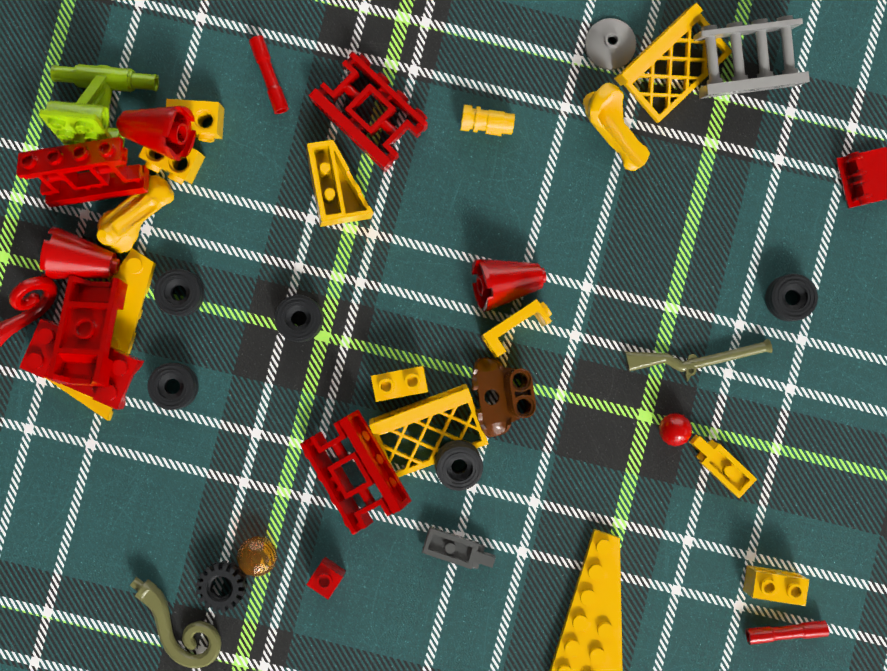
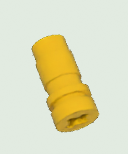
[460,104,515,136]

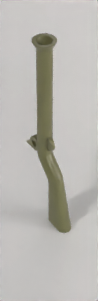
[624,338,773,382]

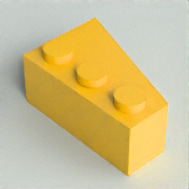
[306,140,374,227]

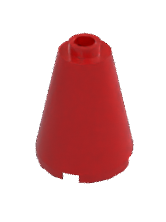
[116,106,196,161]
[40,227,120,279]
[472,259,547,312]

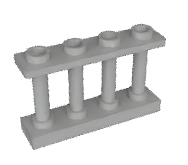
[693,15,810,99]

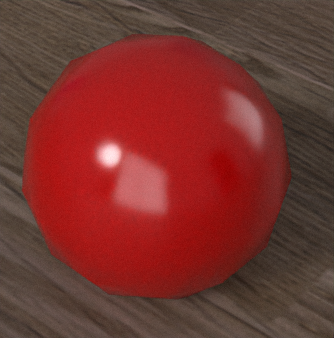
[659,413,692,446]

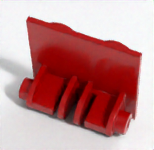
[836,147,887,208]

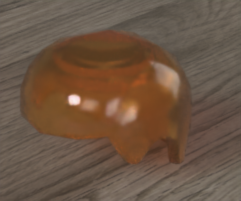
[237,536,278,577]

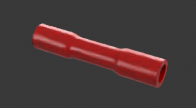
[249,35,289,114]
[745,620,829,645]

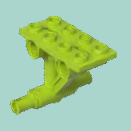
[39,64,159,147]

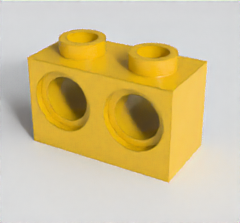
[166,99,224,142]
[138,146,205,185]
[371,366,428,402]
[743,565,809,606]

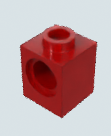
[306,557,346,599]

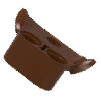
[472,357,536,437]

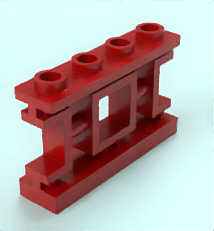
[309,51,428,172]
[16,137,149,207]
[300,409,412,535]

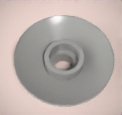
[585,18,636,70]

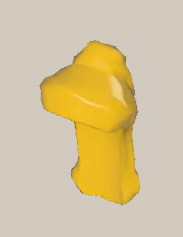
[583,83,650,171]
[96,175,174,253]

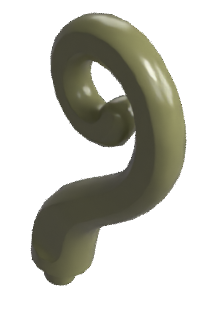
[130,577,221,669]

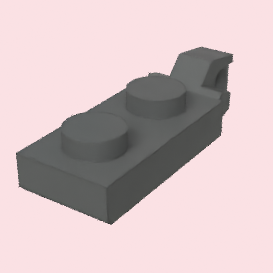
[421,526,496,569]

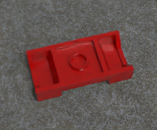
[47,276,128,387]
[19,319,144,410]

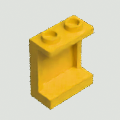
[481,299,552,358]

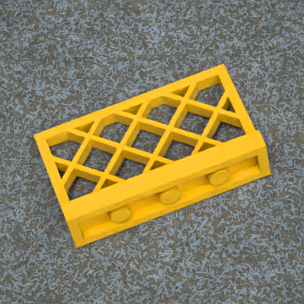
[614,3,732,123]
[369,384,488,477]

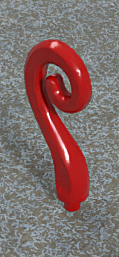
[0,276,58,347]

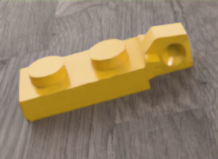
[689,435,757,498]

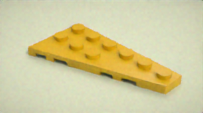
[46,248,156,421]
[549,529,623,671]

